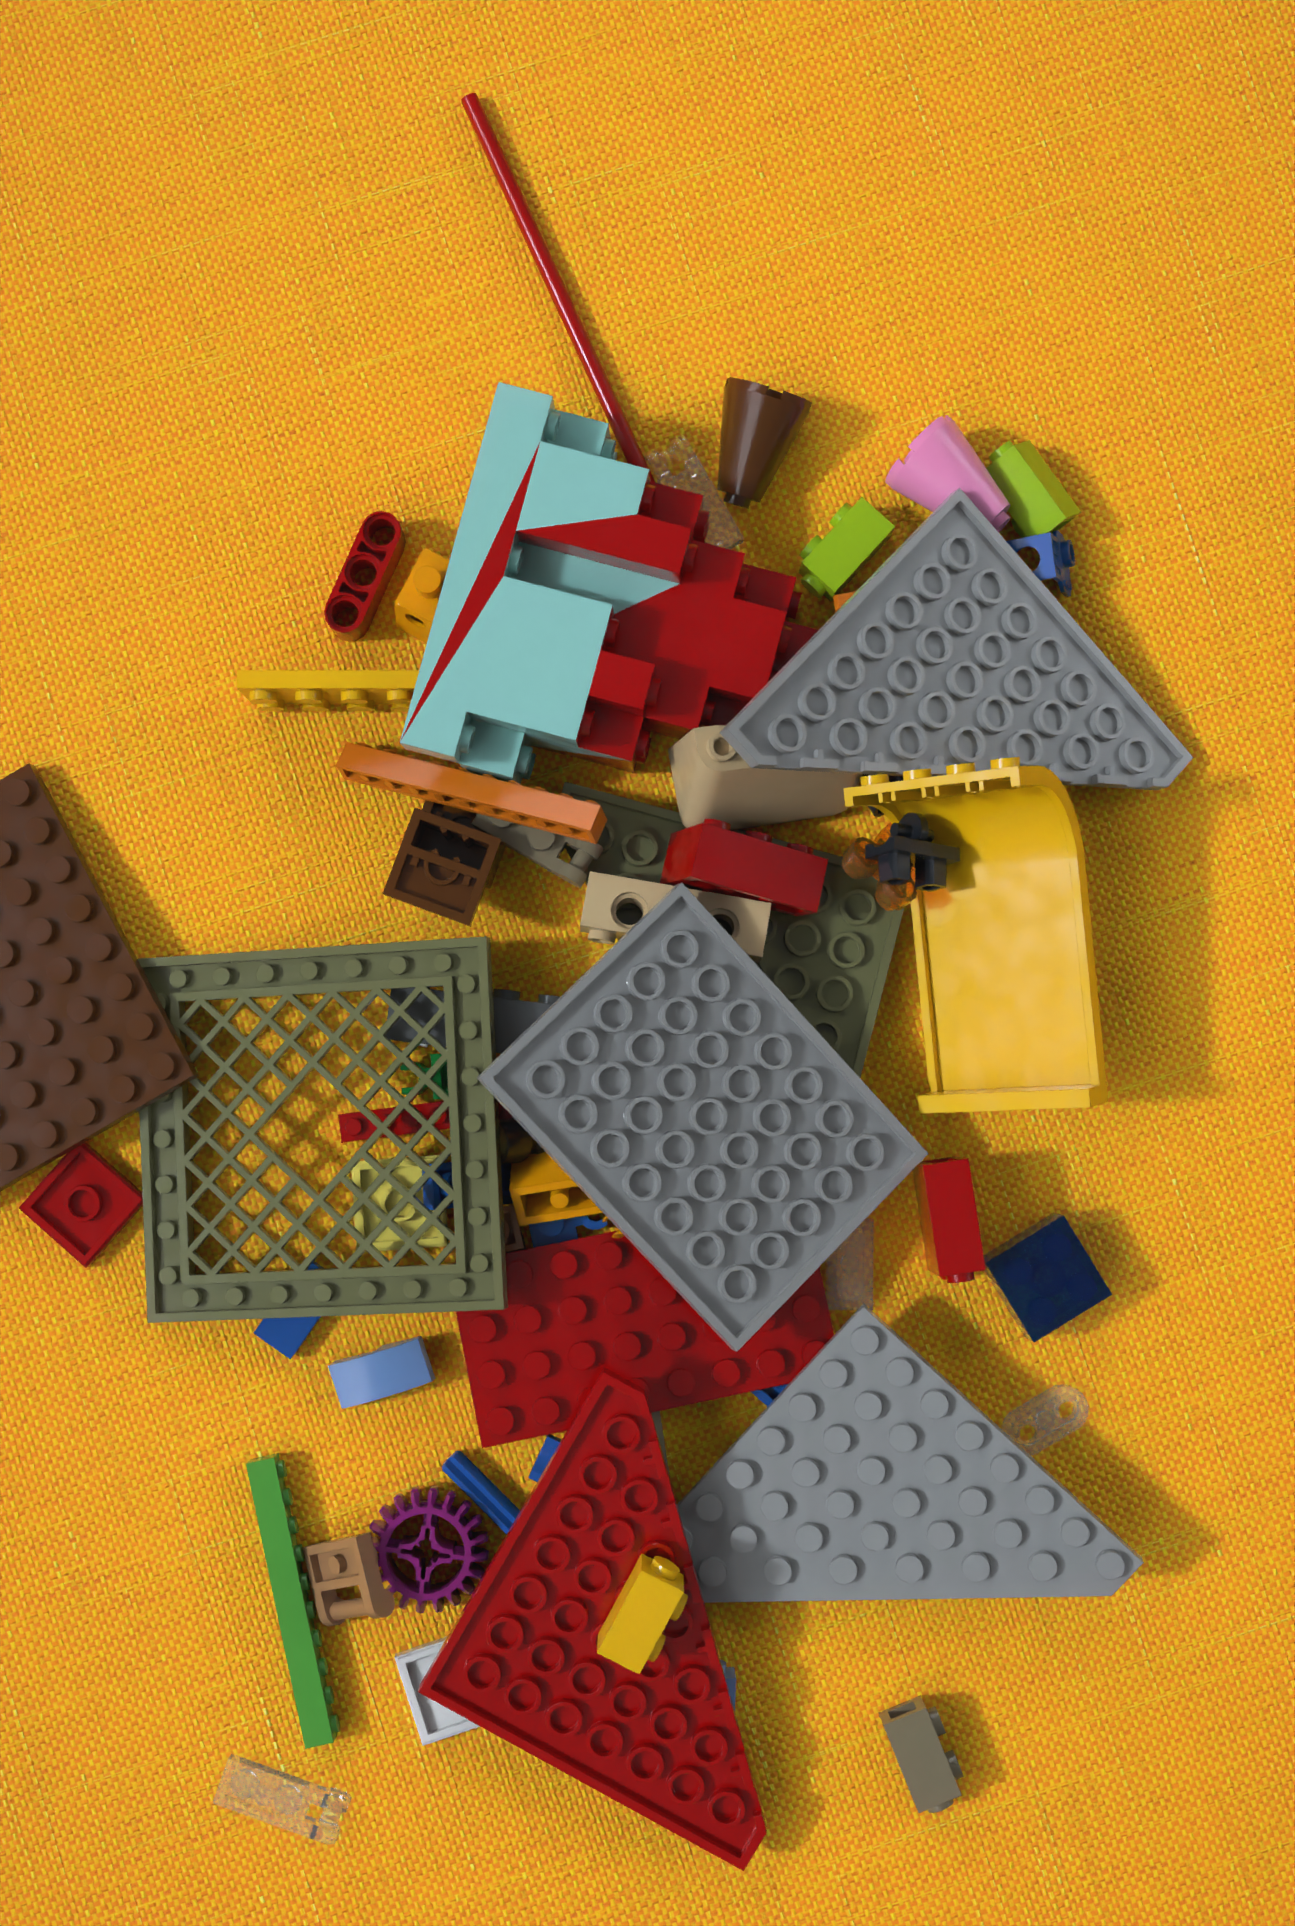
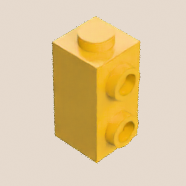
[597,1554,688,1674]

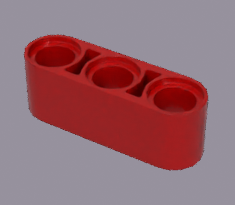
[324,511,406,642]

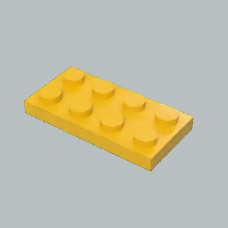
[236,670,419,712]

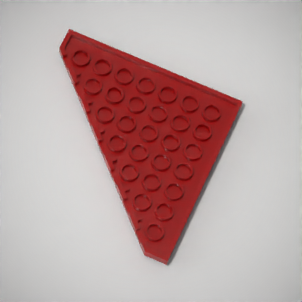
[418,1367,767,1871]

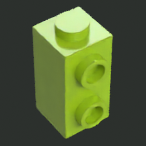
[986,440,1081,538]
[798,497,895,602]

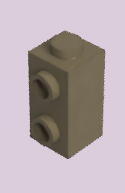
[879,1696,964,1813]

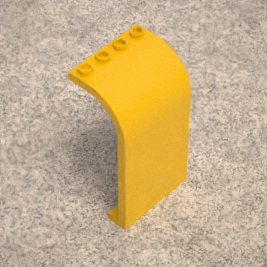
[843,757,1108,1114]

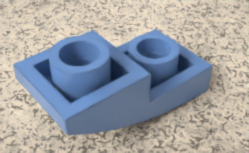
[328,1336,435,1409]

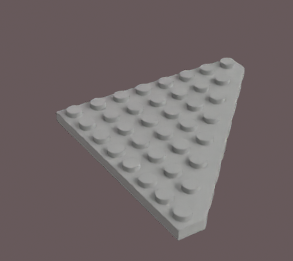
[719,488,1194,790]
[677,1303,1144,1603]

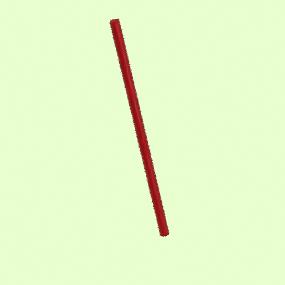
[461,93,656,483]

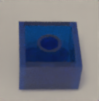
[984,1212,1112,1342]

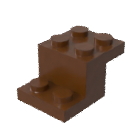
[383,800,506,927]

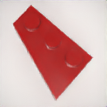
[660,819,828,916]

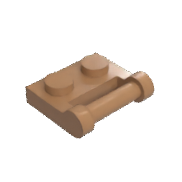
[302,1532,395,1626]

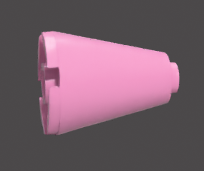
[885,415,1011,532]

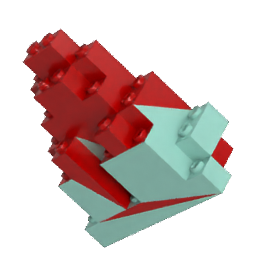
[400,382,818,784]

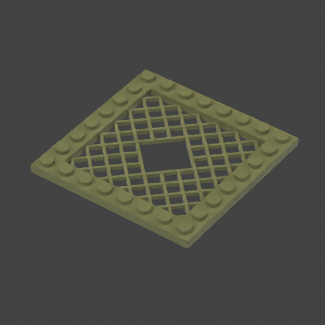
[138,936,508,1323]

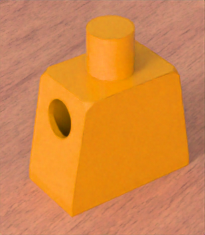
[395,548,449,644]

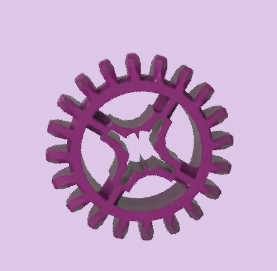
[369,1486,490,1613]

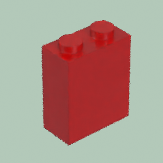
[912,1156,986,1283]

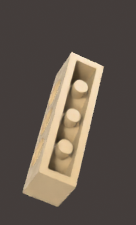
[580,871,772,963]

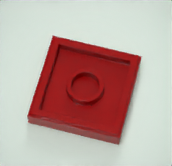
[19,1142,143,1268]

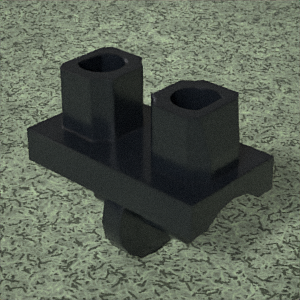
[865,812,960,892]

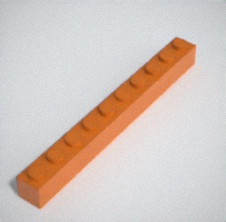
[336,742,607,844]

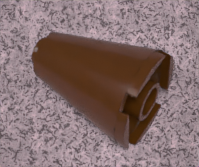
[717,377,812,509]

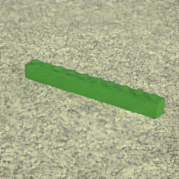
[246,1453,340,1749]

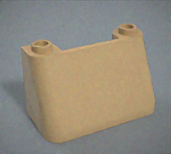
[668,725,863,831]

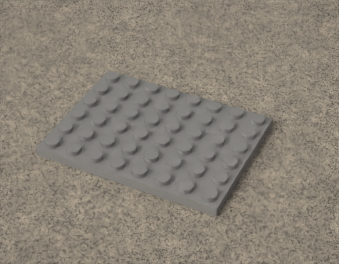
[477,883,929,1352]

